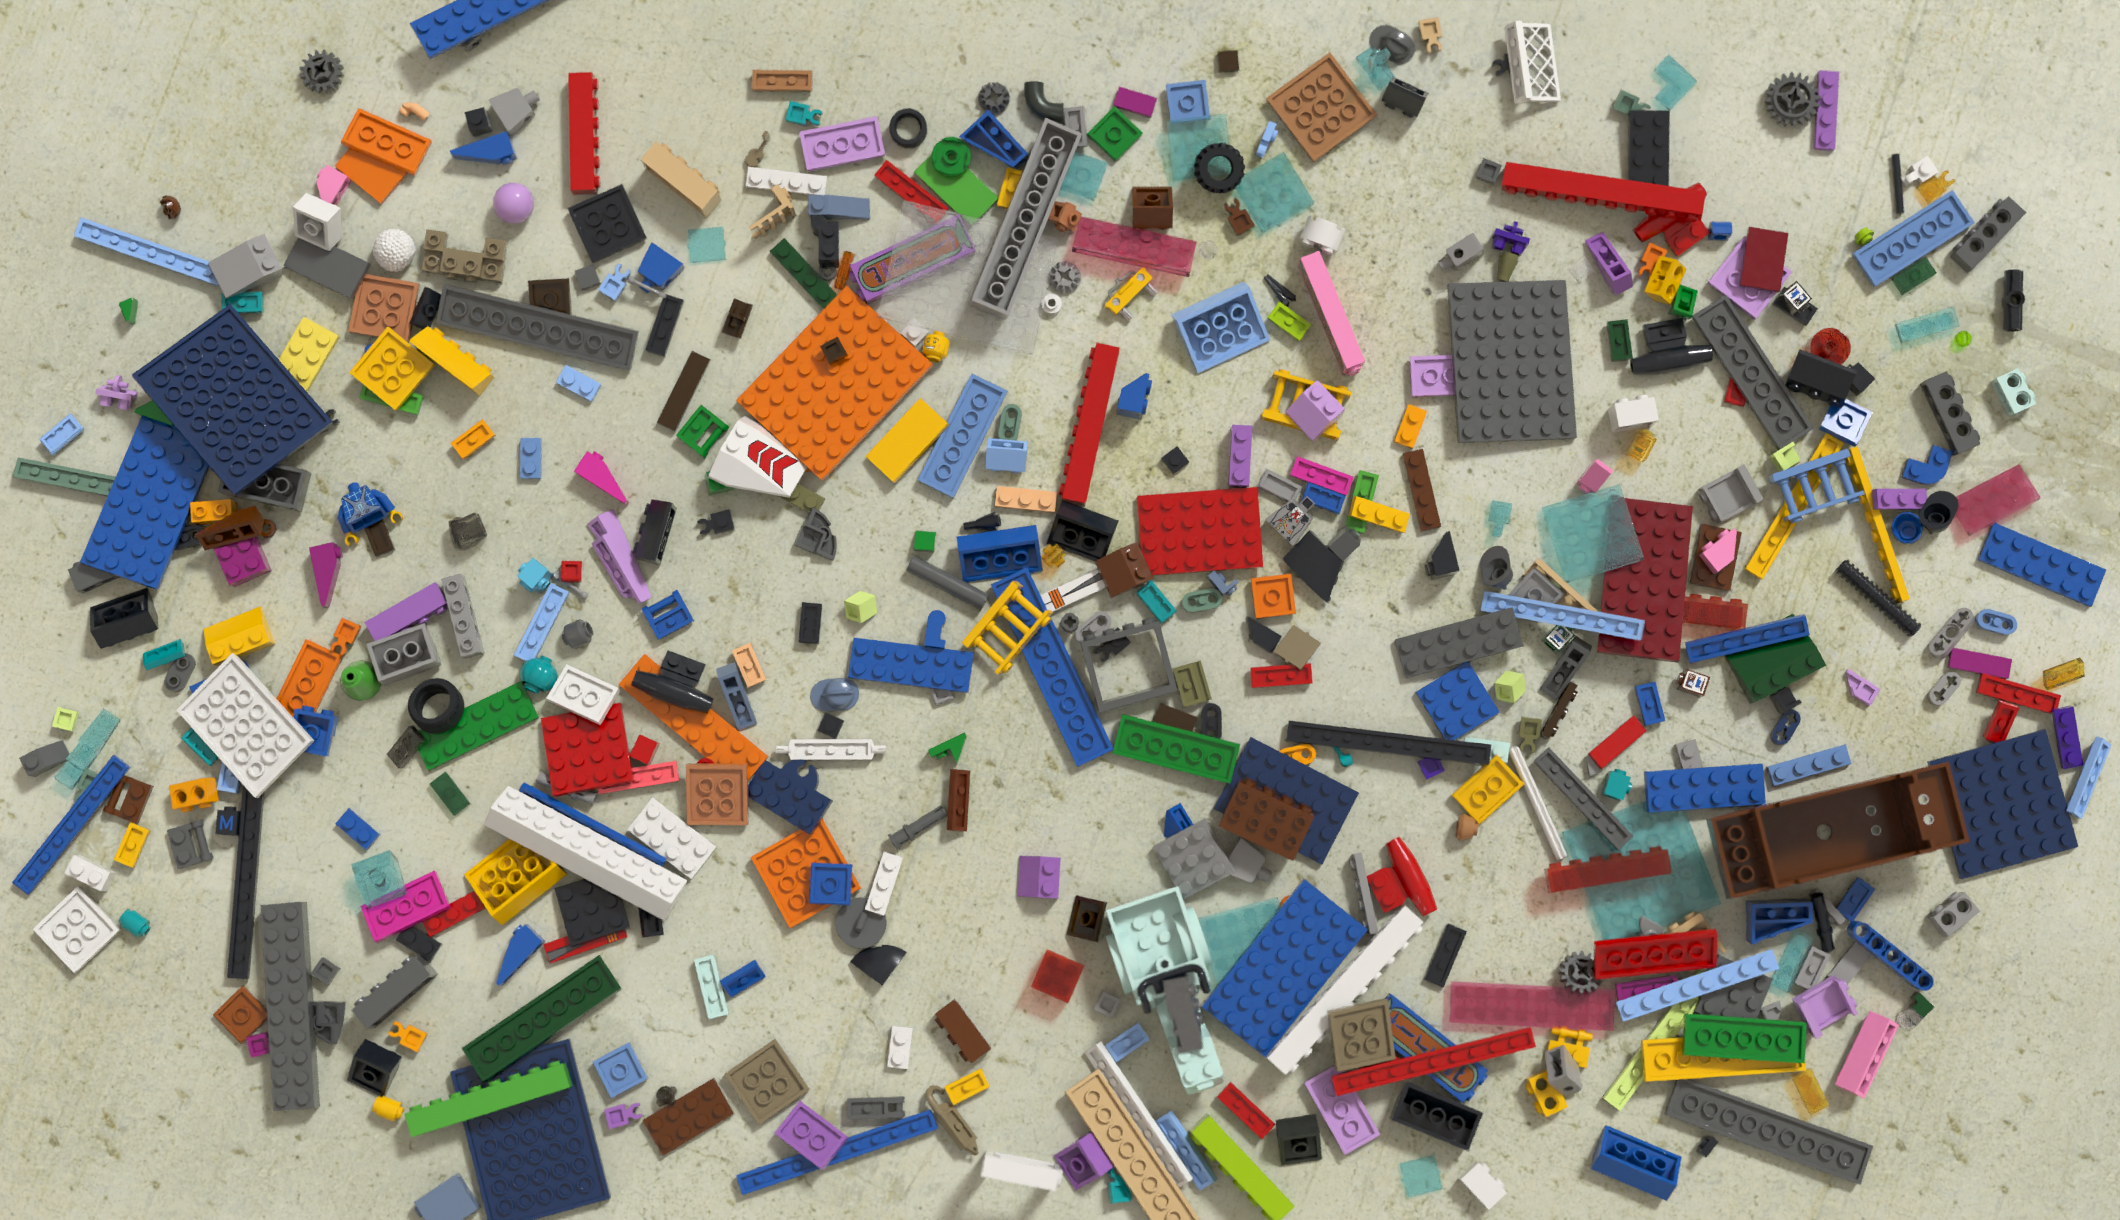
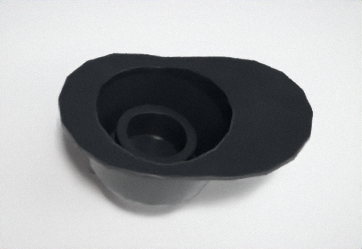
[1919,491,1959,535]

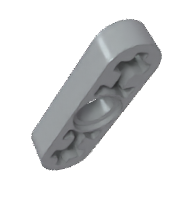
[1929,608,1974,659]

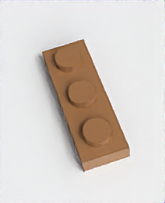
[752,70,813,92]

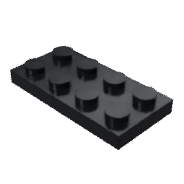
[1628,110,1670,186]

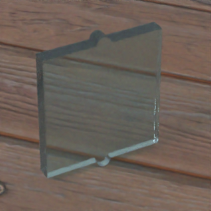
[687,227,726,263]
[1400,1155,1443,1197]

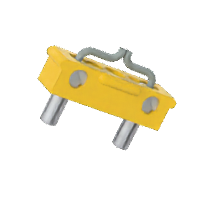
[1104,267,1158,321]

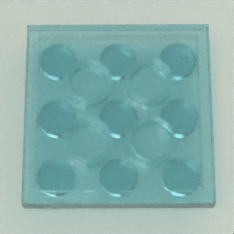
[1166,114,1231,181]
[1235,152,1314,234]

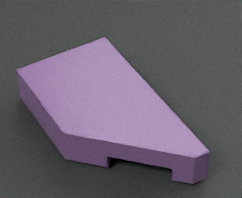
[1845,669,1880,706]

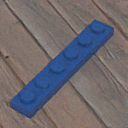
[1684,614,1810,663]

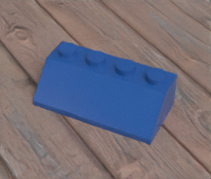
[956,525,1043,582]
[1591,1125,1682,1201]

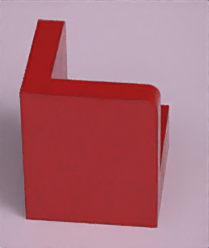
[629,735,660,765]

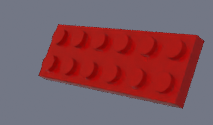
[1593,929,1718,980]

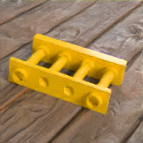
[1261,369,1352,441]
[961,581,1053,674]

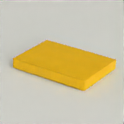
[1451,754,1524,825]

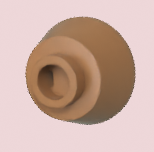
[1456,813,1478,841]

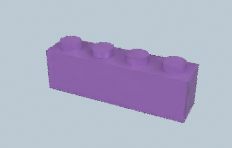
[364,582,448,641]

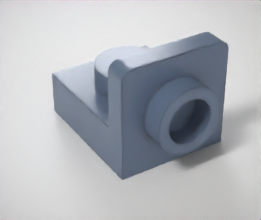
[1207,571,1238,596]

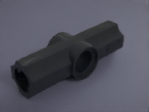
[2001,269,2025,332]

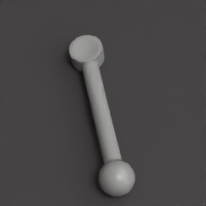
[628,276,667,299]
[553,571,588,599]

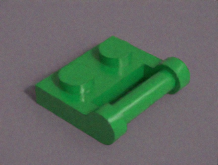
[676,405,730,459]

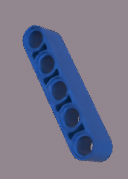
[1847,920,1934,991]

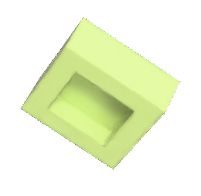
[52,707,79,732]

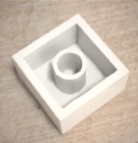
[293,193,343,251]
[1608,395,1659,433]

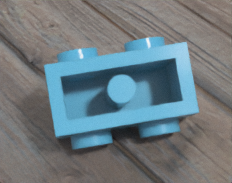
[517,557,553,593]

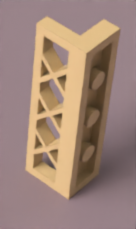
[1523,558,1597,611]

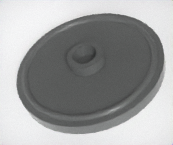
[836,897,887,949]

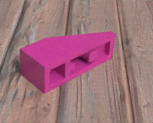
[574,451,629,506]

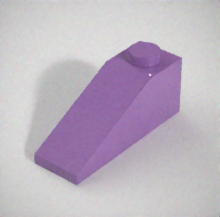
[1585,232,1633,295]

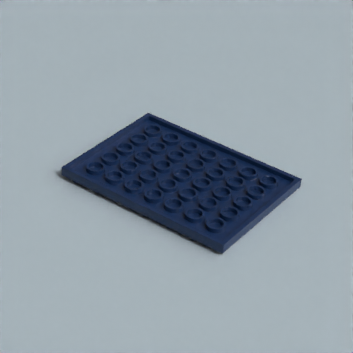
[132,304,333,496]
[450,1038,611,1220]

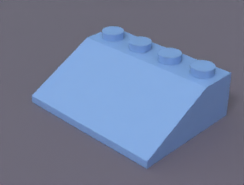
[1171,281,1270,373]

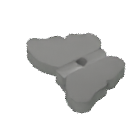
[1638,915,1664,937]

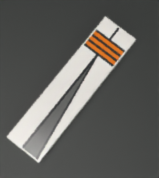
[1041,569,1106,612]

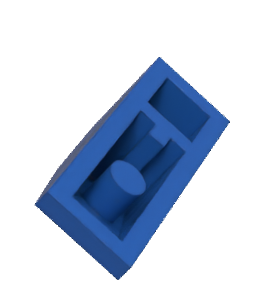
[450,131,517,165]
[496,924,546,986]

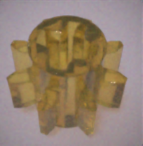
[1041,544,1066,568]

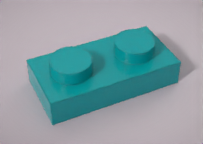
[221,291,264,314]

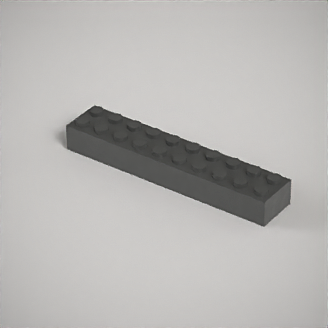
[261,902,320,1111]

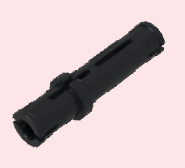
[1810,892,1835,952]

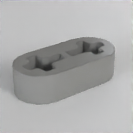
[1927,672,1961,706]

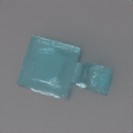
[1488,500,1512,537]

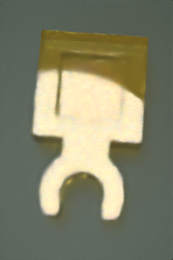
[1916,170,1955,203]

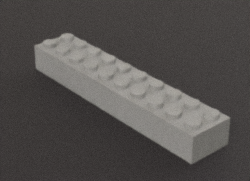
[969,118,1082,320]

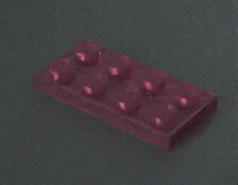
[1955,464,2041,536]

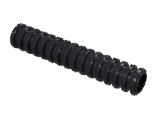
[1836,559,1921,637]

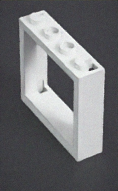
[981,1150,1063,1191]

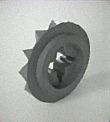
[978,82,1010,114]

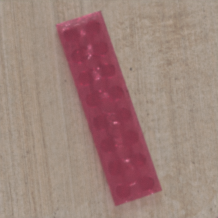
[1449,981,1615,1031]

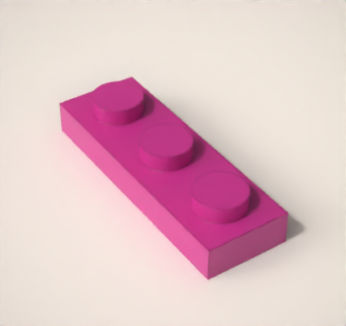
[1290,456,1353,496]

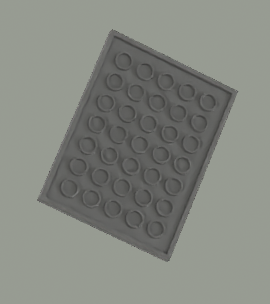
[1447,280,1577,443]

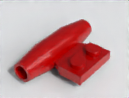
[1633,183,1710,257]
[1367,837,1437,917]

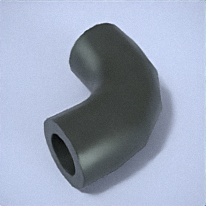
[1024,81,1064,123]

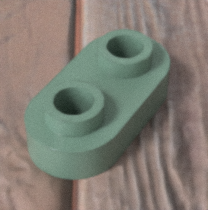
[998,404,1022,440]
[1182,588,1222,613]

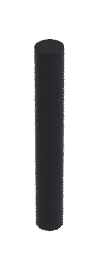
[1891,154,1904,214]

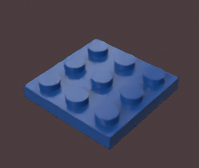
[1416,661,1499,740]

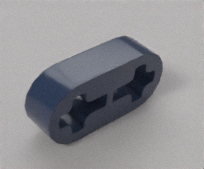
[1770,709,1801,745]

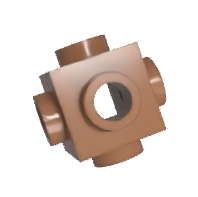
[1048,201,1082,232]

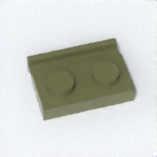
[1172,660,1212,708]

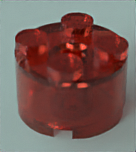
[1805,328,1851,365]

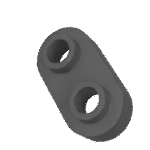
[164,653,196,692]

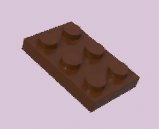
[1689,524,1742,592]

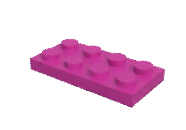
[360,870,451,943]

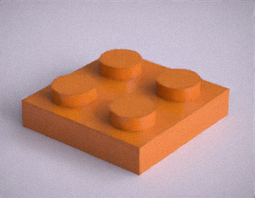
[1251,574,1296,619]

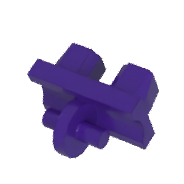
[1492,221,1530,256]

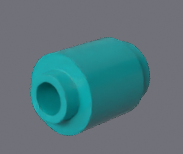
[118,909,151,938]

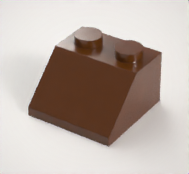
[1132,187,1173,230]
[1095,542,1154,598]

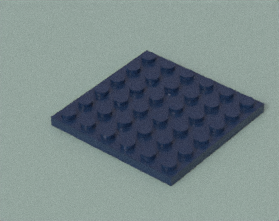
[1927,729,2078,879]

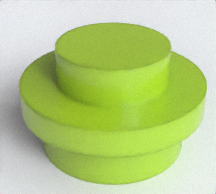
[1854,227,1874,246]

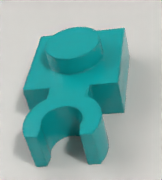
[786,101,823,126]
[1107,1167,1132,1204]

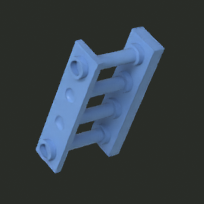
[1768,449,1864,524]

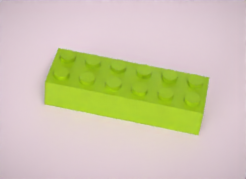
[1190,1113,1295,1220]

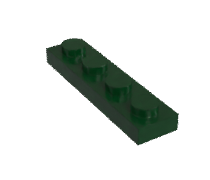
[770,238,837,309]

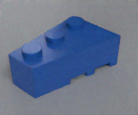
[959,110,1029,170]
[1746,898,1813,945]

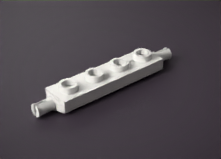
[776,739,886,760]

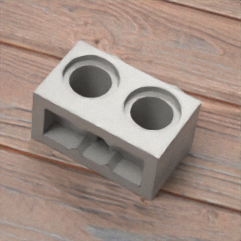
[1928,892,1980,937]

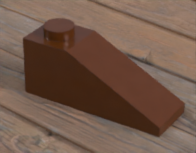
[196,506,264,550]

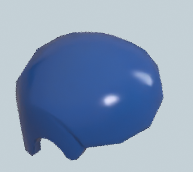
[1891,512,1923,545]

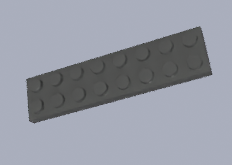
[1692,295,1814,450]

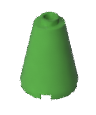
[340,660,381,701]

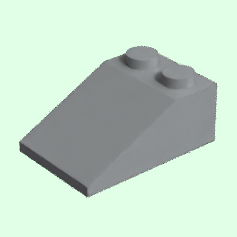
[208,234,282,299]

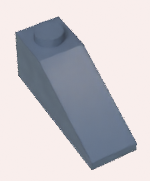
[808,195,870,220]
[716,662,757,730]

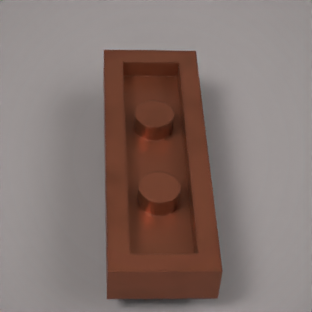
[947,769,970,831]

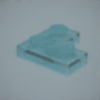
[1654,54,1697,111]

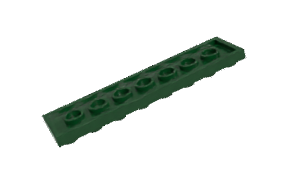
[462,955,622,1083]

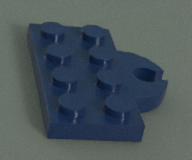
[748,759,833,836]

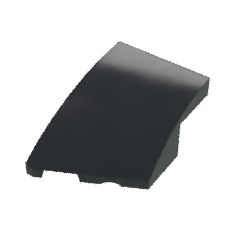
[1282,530,1344,603]

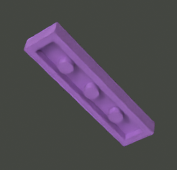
[1814,70,1839,151]

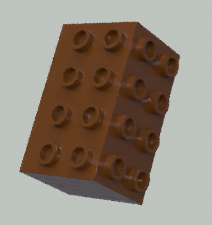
[1219,777,1314,861]

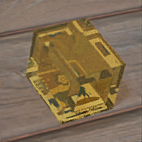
[1625,429,1657,463]

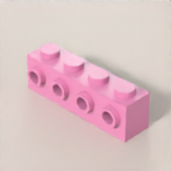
[1835,1011,1899,1099]

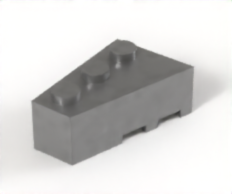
[1163,976,1204,1053]

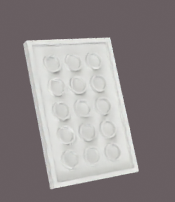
[176,653,314,798]

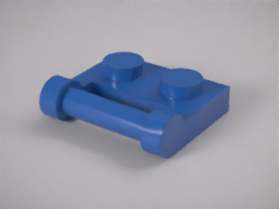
[642,590,694,640]

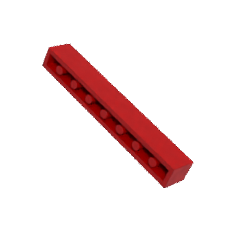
[1059,342,1120,506]

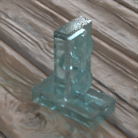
[1356,46,1395,90]

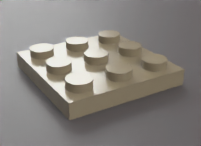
[1327,998,1396,1072]
[724,1039,810,1125]

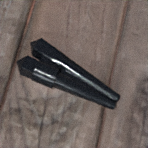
[1264,274,1296,307]

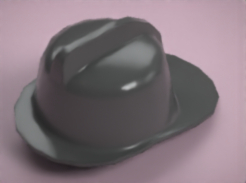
[1370,25,1415,64]
[1480,546,1513,590]

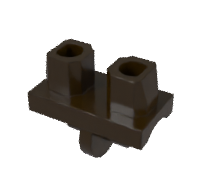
[722,298,753,339]

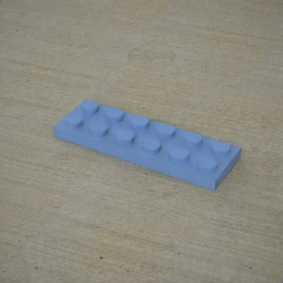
[1852,190,1975,287]
[918,374,1008,499]

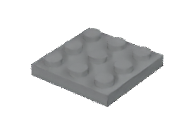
[1153,818,1235,899]

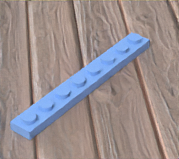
[74,218,219,287]
[1481,591,1645,640]
[1616,949,1779,1022]

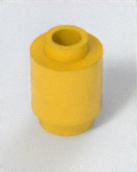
[372,1096,405,1122]

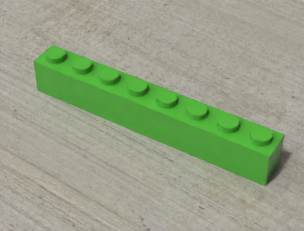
[404,1061,573,1137]

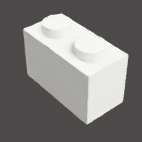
[65,855,117,891]
[1459,1161,1507,1210]

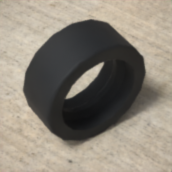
[889,108,927,148]

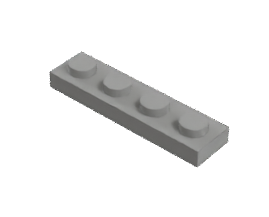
[1350,852,1378,934]

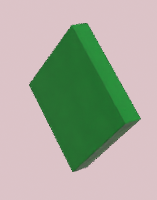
[1087,106,1143,162]

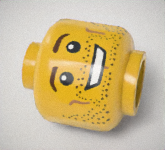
[922,331,950,362]

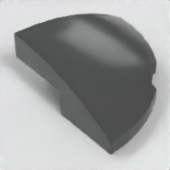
[794,507,837,561]
[312,1001,346,1044]

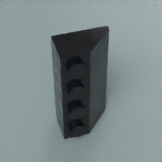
[1389,1081,1483,1151]

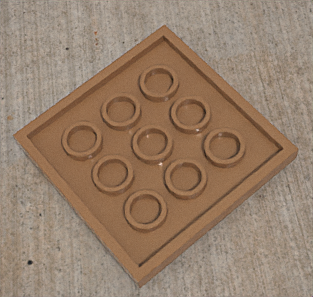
[1266,52,1377,163]

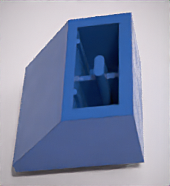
[1117,373,1152,419]

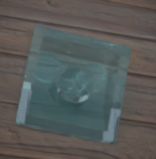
[351,850,407,908]

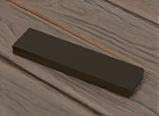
[657,351,711,432]

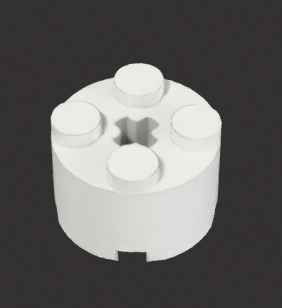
[1300,215,1346,256]

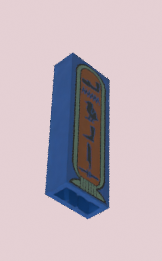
[1385,993,1488,1103]

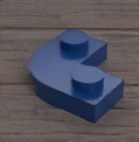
[1901,445,1953,485]

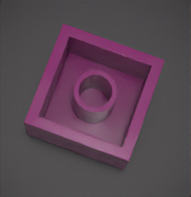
[214,537,272,587]

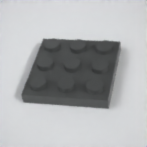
[1694,955,1773,1019]

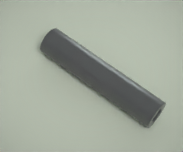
[906,555,989,610]

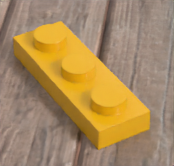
[1348,496,1410,533]

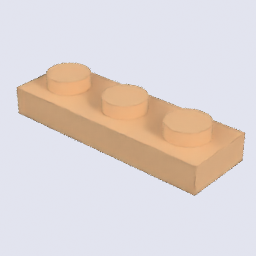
[995,486,1057,513]

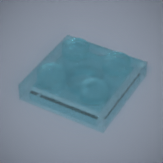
[1060,152,1108,201]

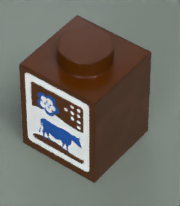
[1676,669,1710,697]

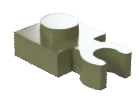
[1519,716,1542,753]

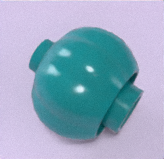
[519,655,558,694]

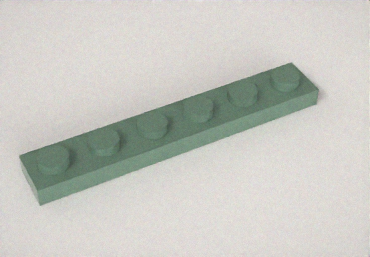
[13,457,116,497]

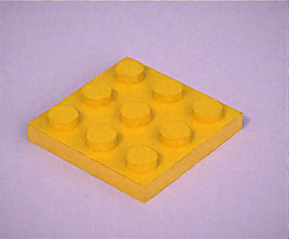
[349,327,435,411]

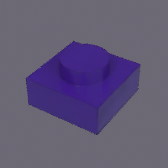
[1417,758,1445,780]

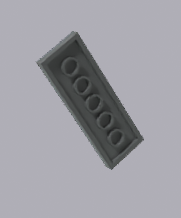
[1395,607,1524,678]

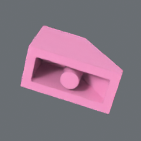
[316,165,351,206]
[1576,459,1613,495]

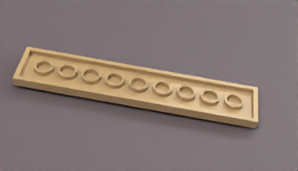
[1064,1069,1200,1220]

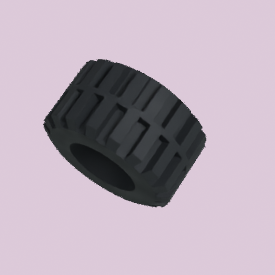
[1193,143,1245,193]

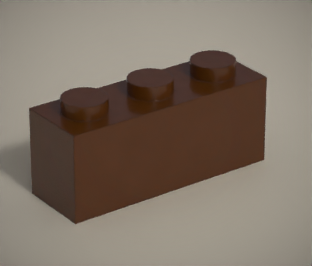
[934,999,991,1063]

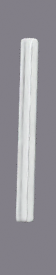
[1509,746,1567,860]

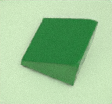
[119,297,138,325]
[914,531,936,552]

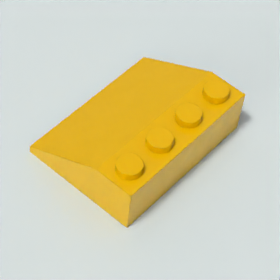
[464,839,567,926]

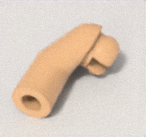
[399,102,430,121]

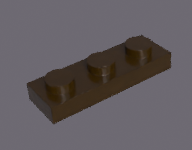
[1540,681,1578,739]

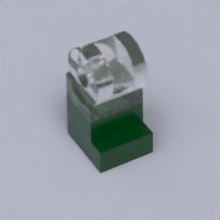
[1895,992,1934,1030]

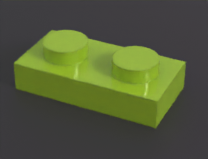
[1267,302,1311,342]

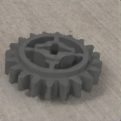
[1764,72,1821,128]

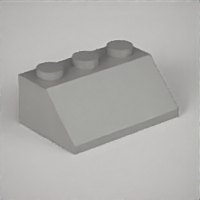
[367,624,441,686]

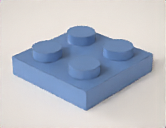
[1166,80,1210,125]
[593,1042,648,1098]

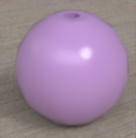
[493,182,534,224]

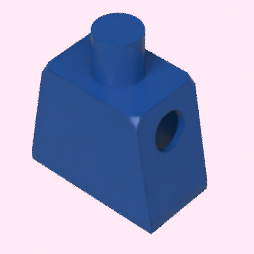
[638,243,685,294]

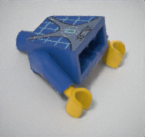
[337,482,403,546]

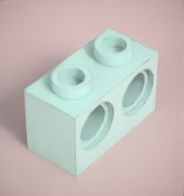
[1991,368,2036,417]

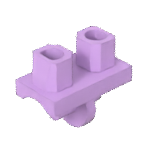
[95,375,138,410]

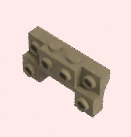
[422,229,508,283]

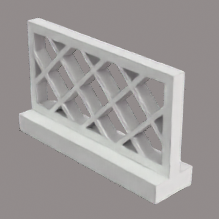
[1504,21,1561,104]

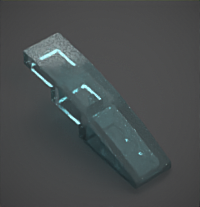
[55,708,121,790]

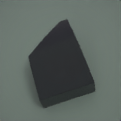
[1245,616,1282,653]

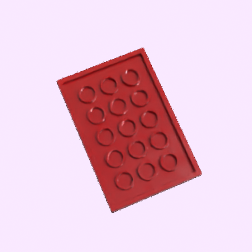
[1137,487,1263,576]

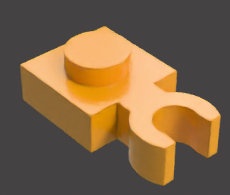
[388,1021,428,1052]

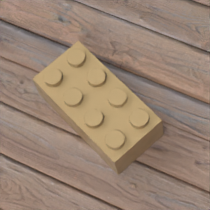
[640,142,722,218]

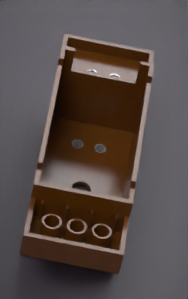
[1706,762,1970,899]

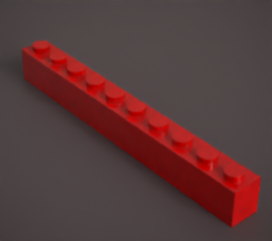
[1502,162,1706,222]

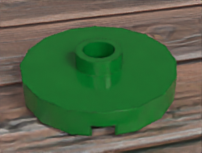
[931,137,971,177]

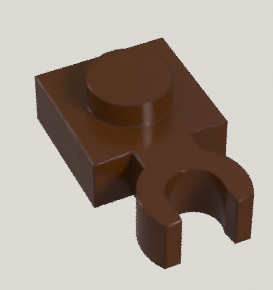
[1224,198,1255,236]

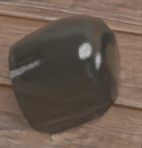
[448,513,487,551]

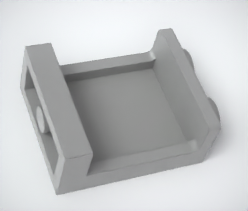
[1698,464,1764,524]

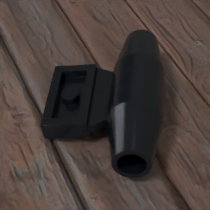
[1630,318,1713,375]
[631,650,714,714]

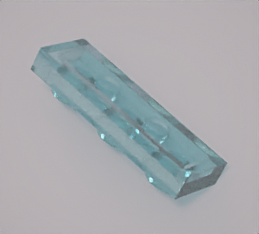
[1895,307,1960,343]
[1771,929,1814,993]

